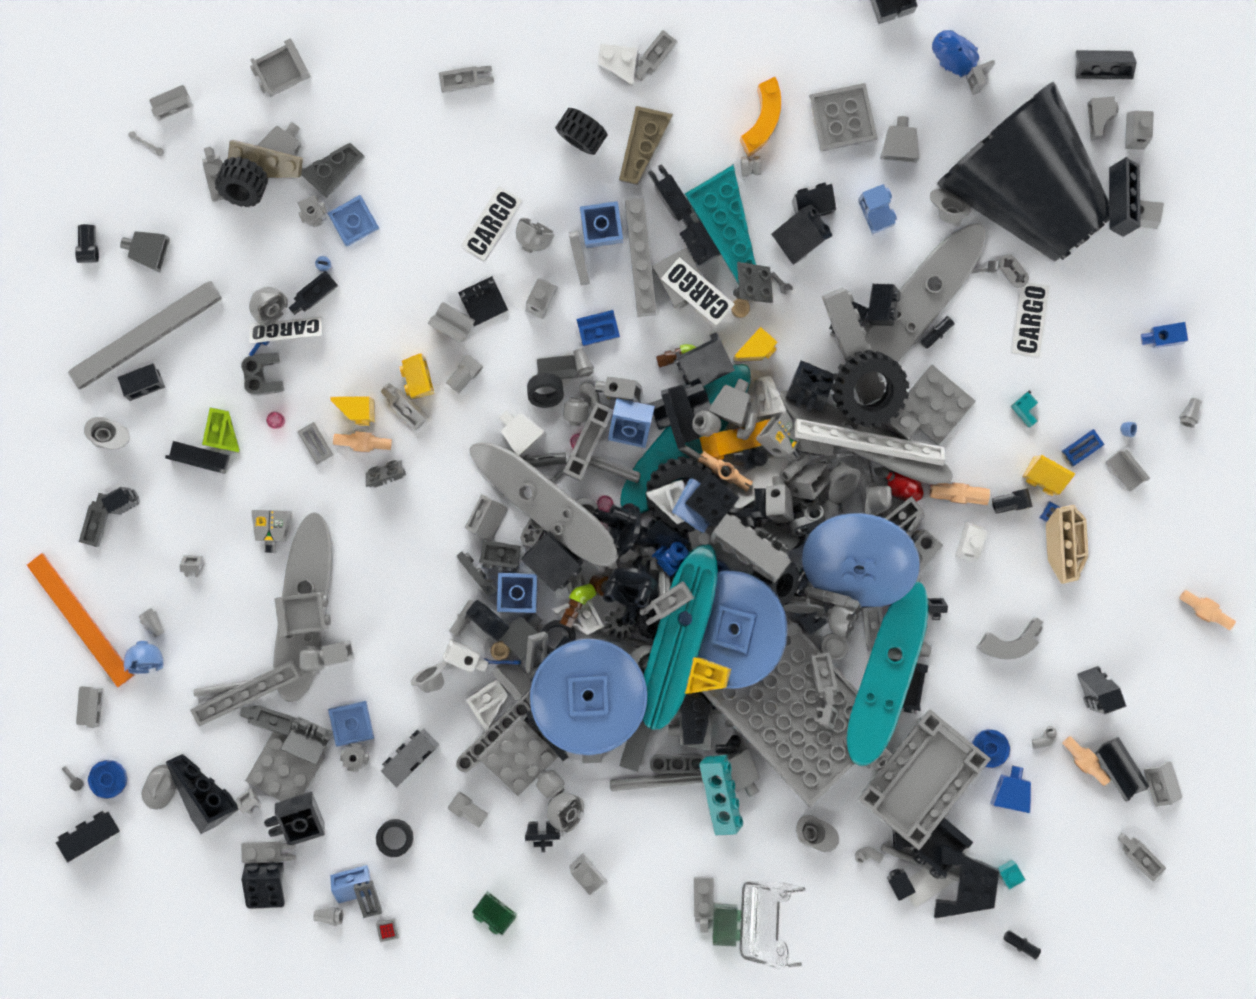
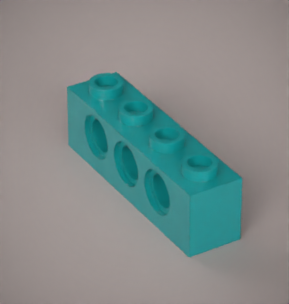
[699,755,743,836]

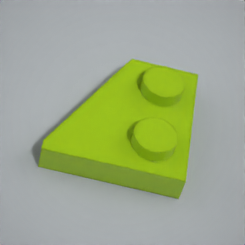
[202,407,240,452]

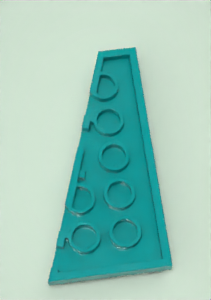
[684,164,756,285]

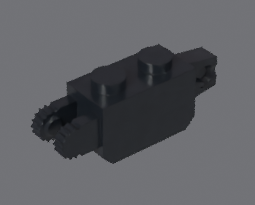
[648,164,694,227]

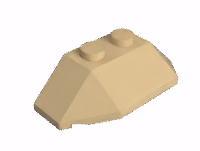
[1045,505,1089,584]

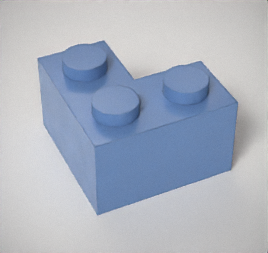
[858,184,897,235]

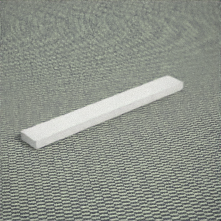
[795,419,946,466]

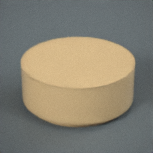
[731,299,750,318]
[490,641,510,660]

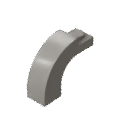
[976,617,1043,659]

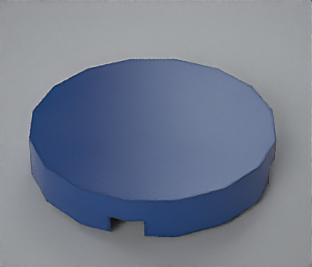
[972,729,1010,768]
[87,760,128,799]

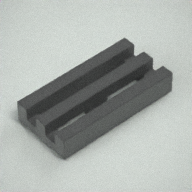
[354,880,382,918]

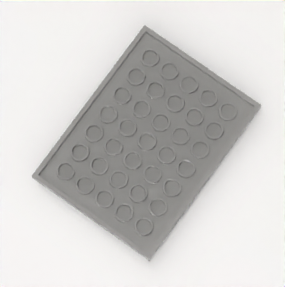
[702,614,858,807]

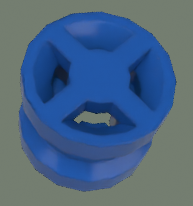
[664,542,688,566]

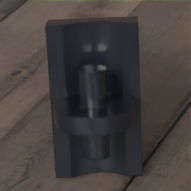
[734,448,768,469]
[525,821,561,853]

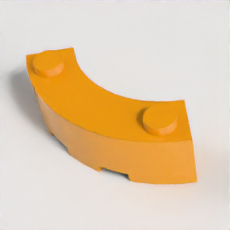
[740,76,781,157]
[700,419,770,460]

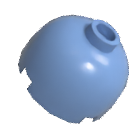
[124,641,164,674]

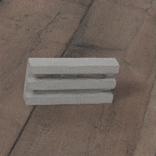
[297,422,334,465]

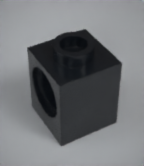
[886,868,916,901]

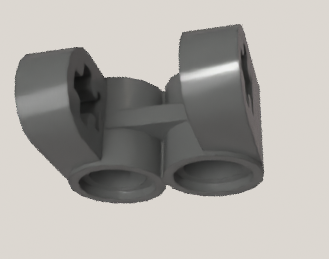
[241,353,284,396]
[789,496,826,537]

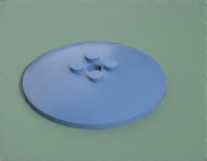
[802,513,920,608]
[679,571,787,689]
[530,639,647,755]

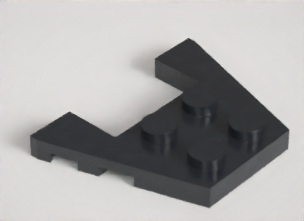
[934,845,999,918]

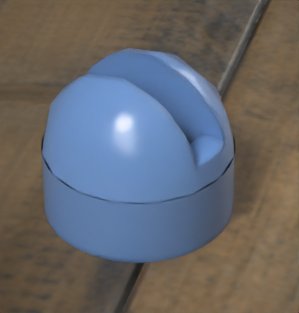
[315,256,331,272]
[1120,421,1137,437]

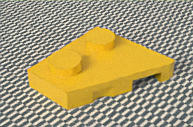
[685,657,731,694]

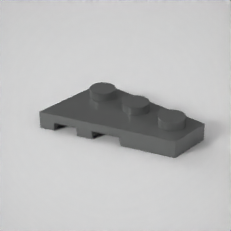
[301,143,365,198]

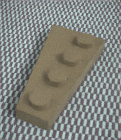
[619,106,673,185]
[228,140,303,178]

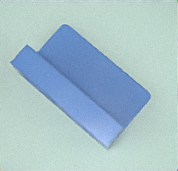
[330,865,372,903]

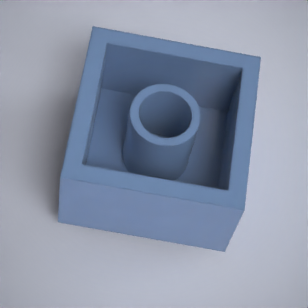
[580,201,623,248]
[608,398,654,448]
[497,573,538,613]

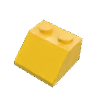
[733,327,778,362]
[399,353,435,399]
[330,396,375,426]
[1022,455,1076,496]

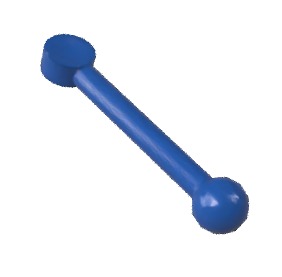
[484,658,521,664]

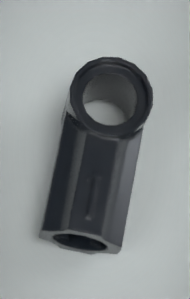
[75,224,99,263]
[992,488,1033,514]

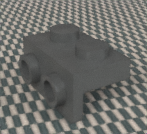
[479,540,521,572]

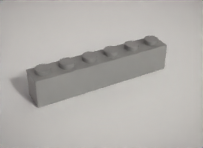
[625,198,657,317]
[821,287,886,405]

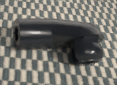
[715,734,741,754]

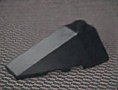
[166,754,238,834]

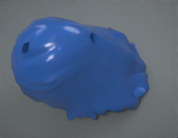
[932,30,980,77]

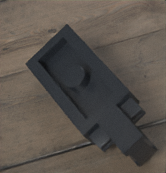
[288,270,338,315]

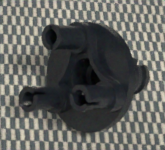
[727,488,769,530]
[593,503,658,556]
[603,556,660,625]

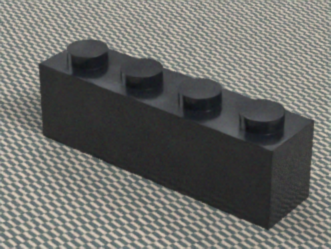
[1109,157,1141,237]

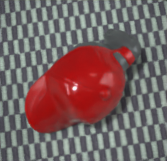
[874,467,924,502]

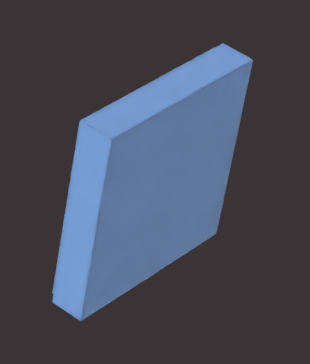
[327,195,380,247]
[672,479,708,533]
[328,701,374,747]

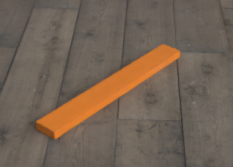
[27,553,135,687]

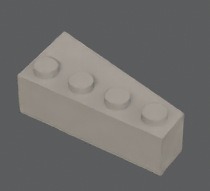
[710,514,791,583]

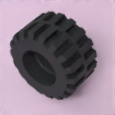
[555,108,608,155]
[215,157,268,207]
[751,562,800,607]

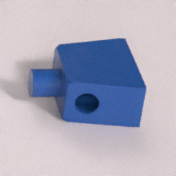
[1140,322,1188,348]
[990,765,1031,813]

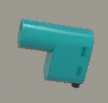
[1010,390,1038,428]

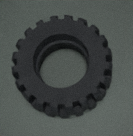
[831,350,910,427]
[645,457,717,533]

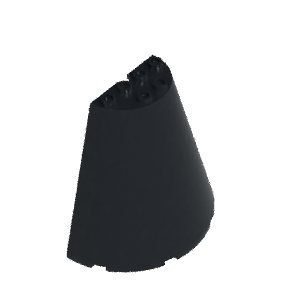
[937,82,1109,261]

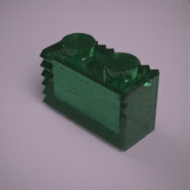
[472,891,517,935]
[712,903,741,946]

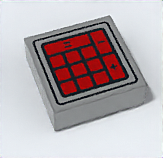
[376,918,399,943]

